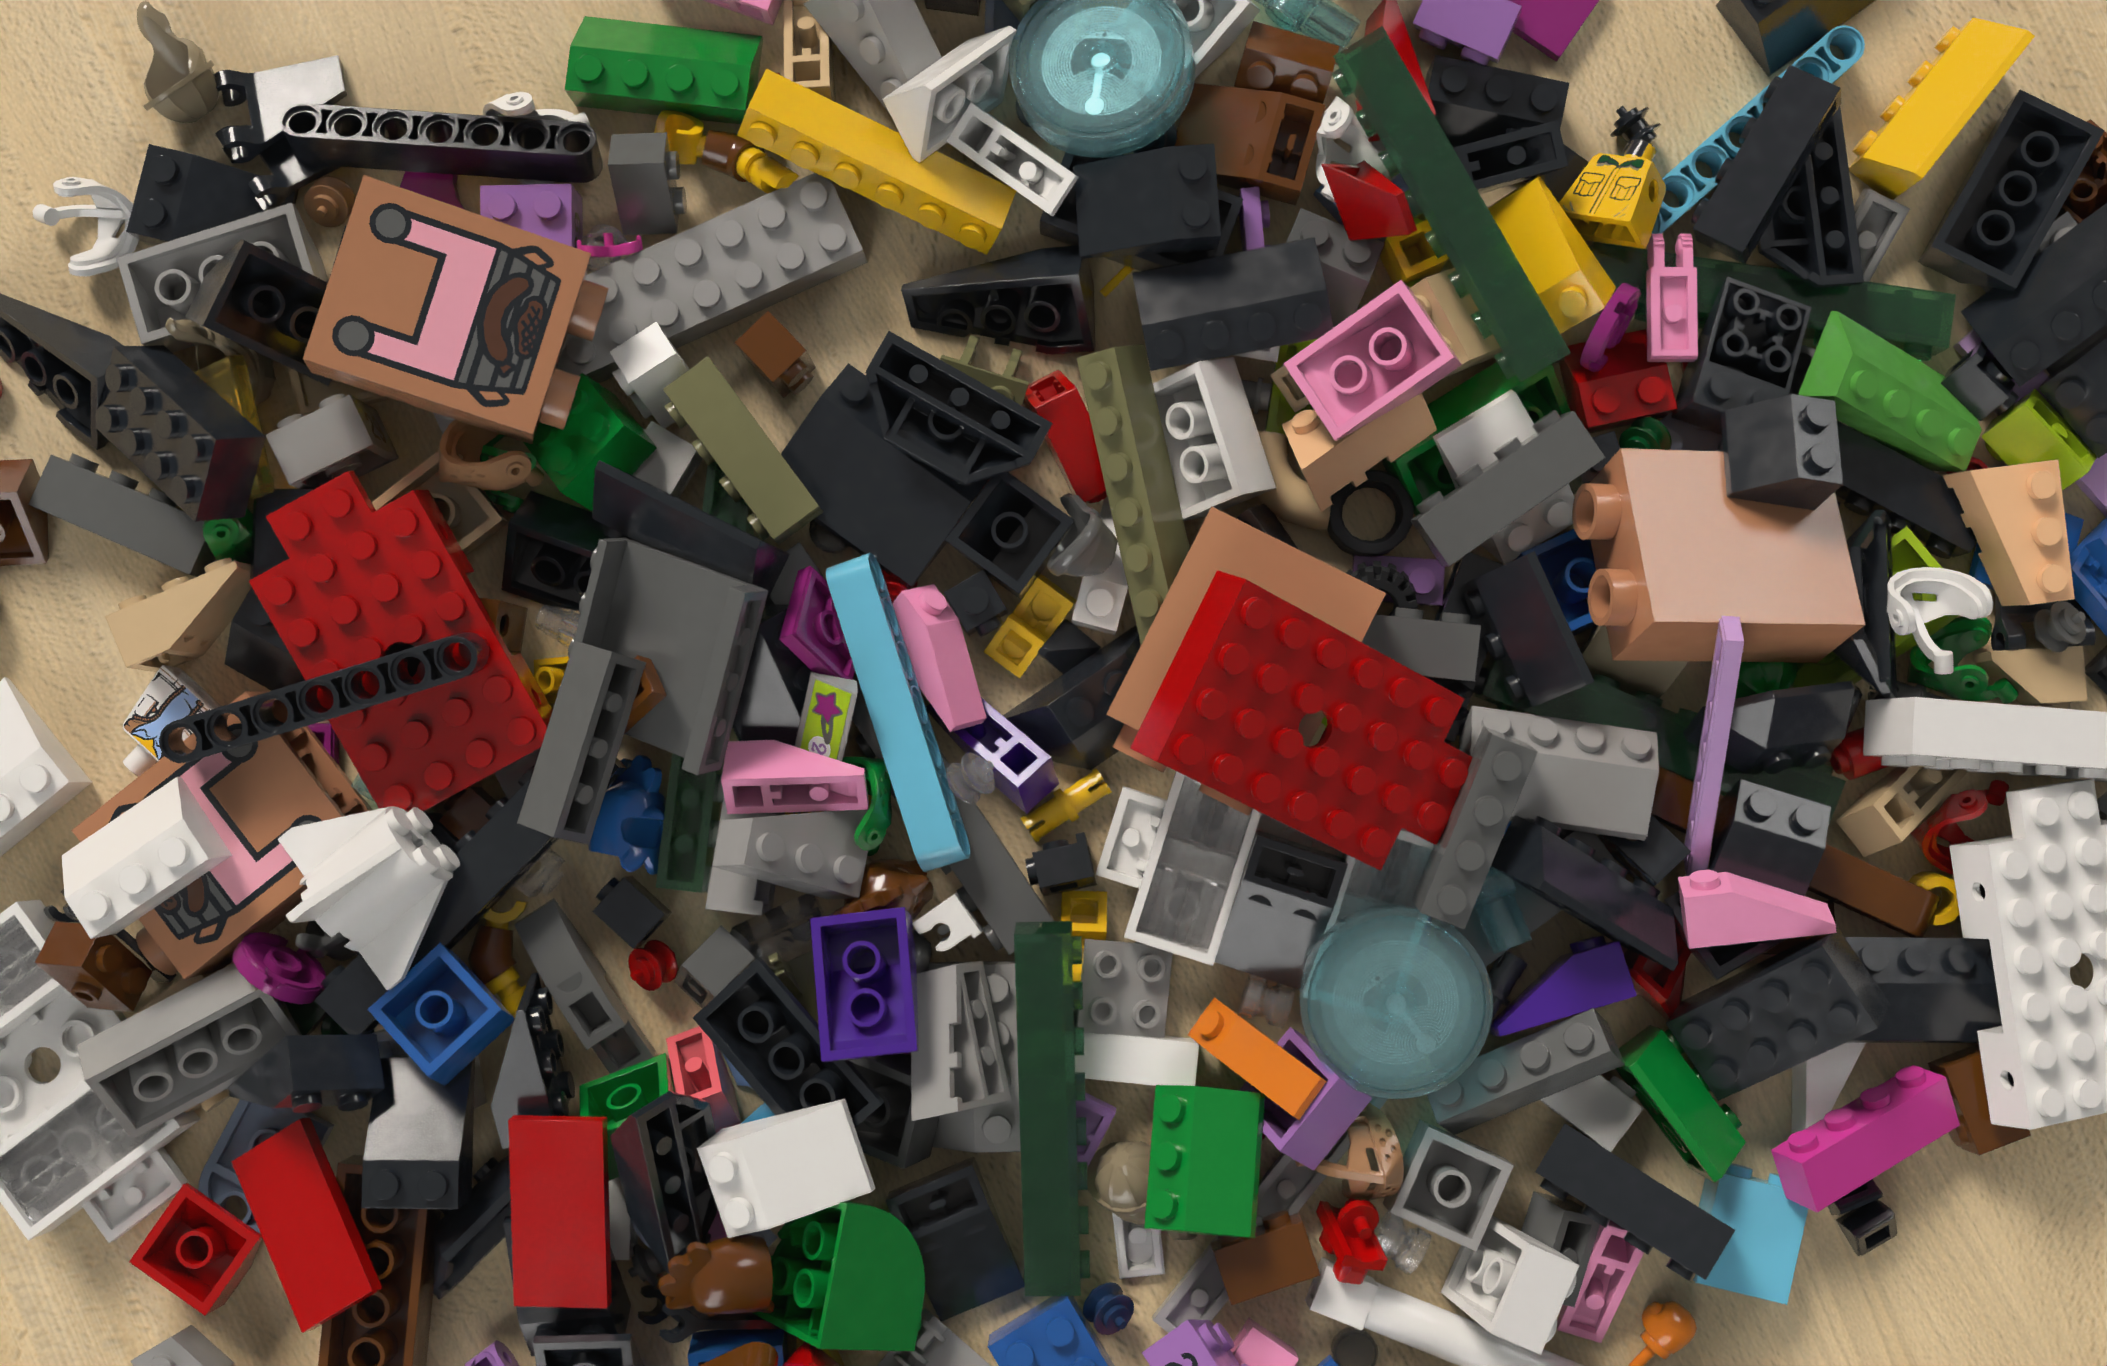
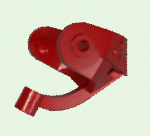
[1911,780,2009,875]

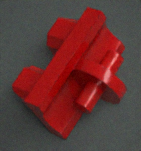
[1316,1199,1388,1284]

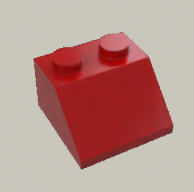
[1556,329,1677,434]
[129,1183,262,1316]

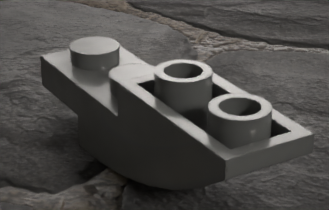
[515,898,656,1074]

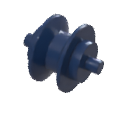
[1083,1282,1134,1335]

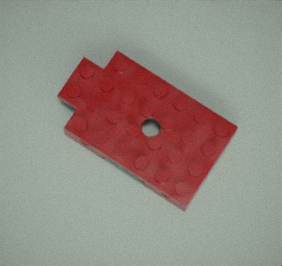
[249,471,553,812]
[1130,570,1473,871]

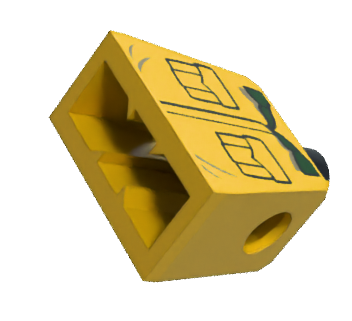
[1559,139,1666,249]

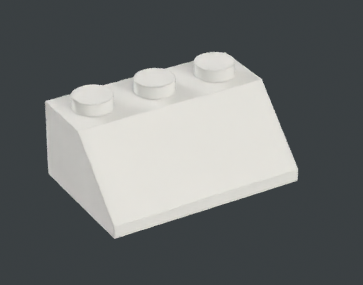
[62,777,232,939]

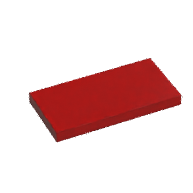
[508,1115,612,1309]
[231,1117,382,1333]

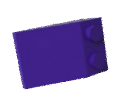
[810,907,919,1062]
[1488,935,1637,1037]

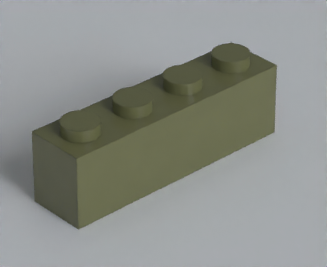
[663,356,823,544]

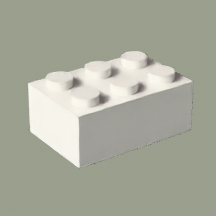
[1153,357,1276,521]

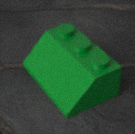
[1615,1025,1746,1183]
[1144,1085,1265,1238]

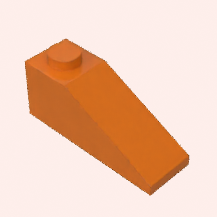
[1187,997,1327,1120]

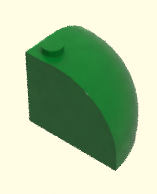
[753,1201,925,1351]

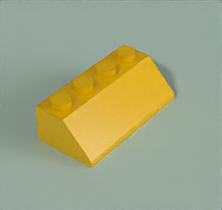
[1849,17,2035,200]

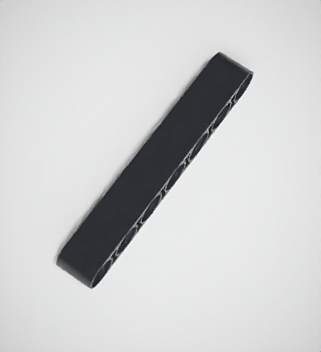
[281,103,603,183]
[159,632,489,763]

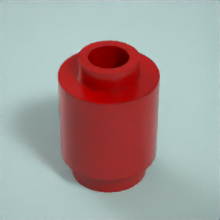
[1829,727,1889,780]

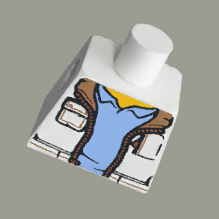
[123,665,221,777]

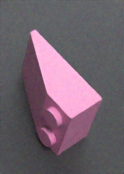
[1284,280,1462,441]

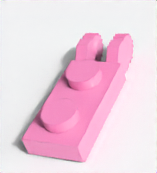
[1646,234,1698,362]

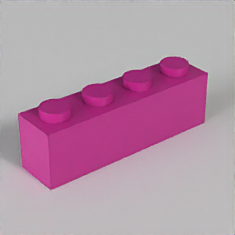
[1771,1065,1960,1213]

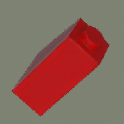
[1024,369,1108,503]

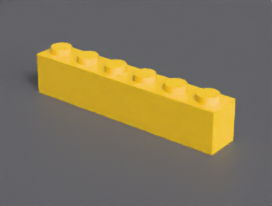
[737,68,1016,255]

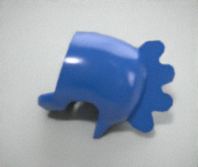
[588,755,667,875]

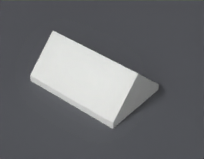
[882,25,1017,163]

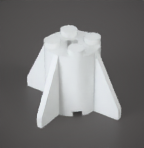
[278,806,460,990]

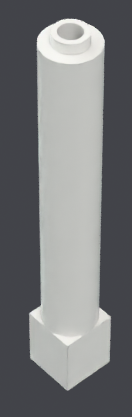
[1305,1257,1584,1366]

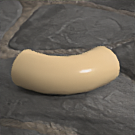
[1257,431,1331,531]

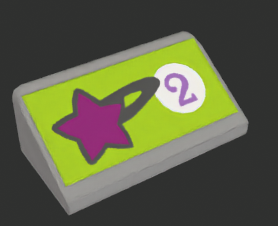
[795,672,858,761]

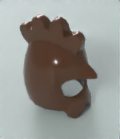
[828,859,934,920]
[658,1235,775,1317]

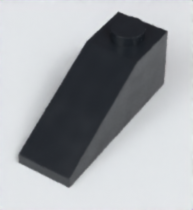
[1420,120,1568,208]

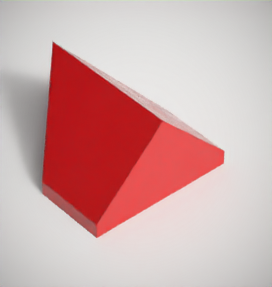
[1321,160,1417,241]
[1624,932,1691,1020]

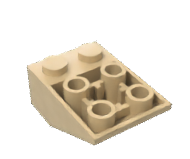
[105,558,251,672]

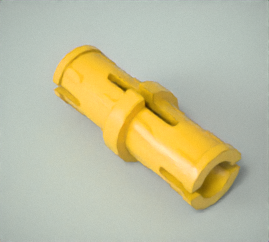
[1020,768,1112,842]

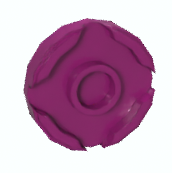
[1580,283,1641,372]
[233,932,326,1004]

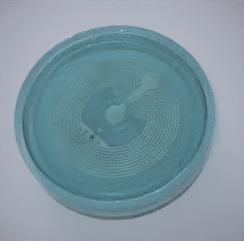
[1009,0,1196,157]
[1299,904,1493,1099]

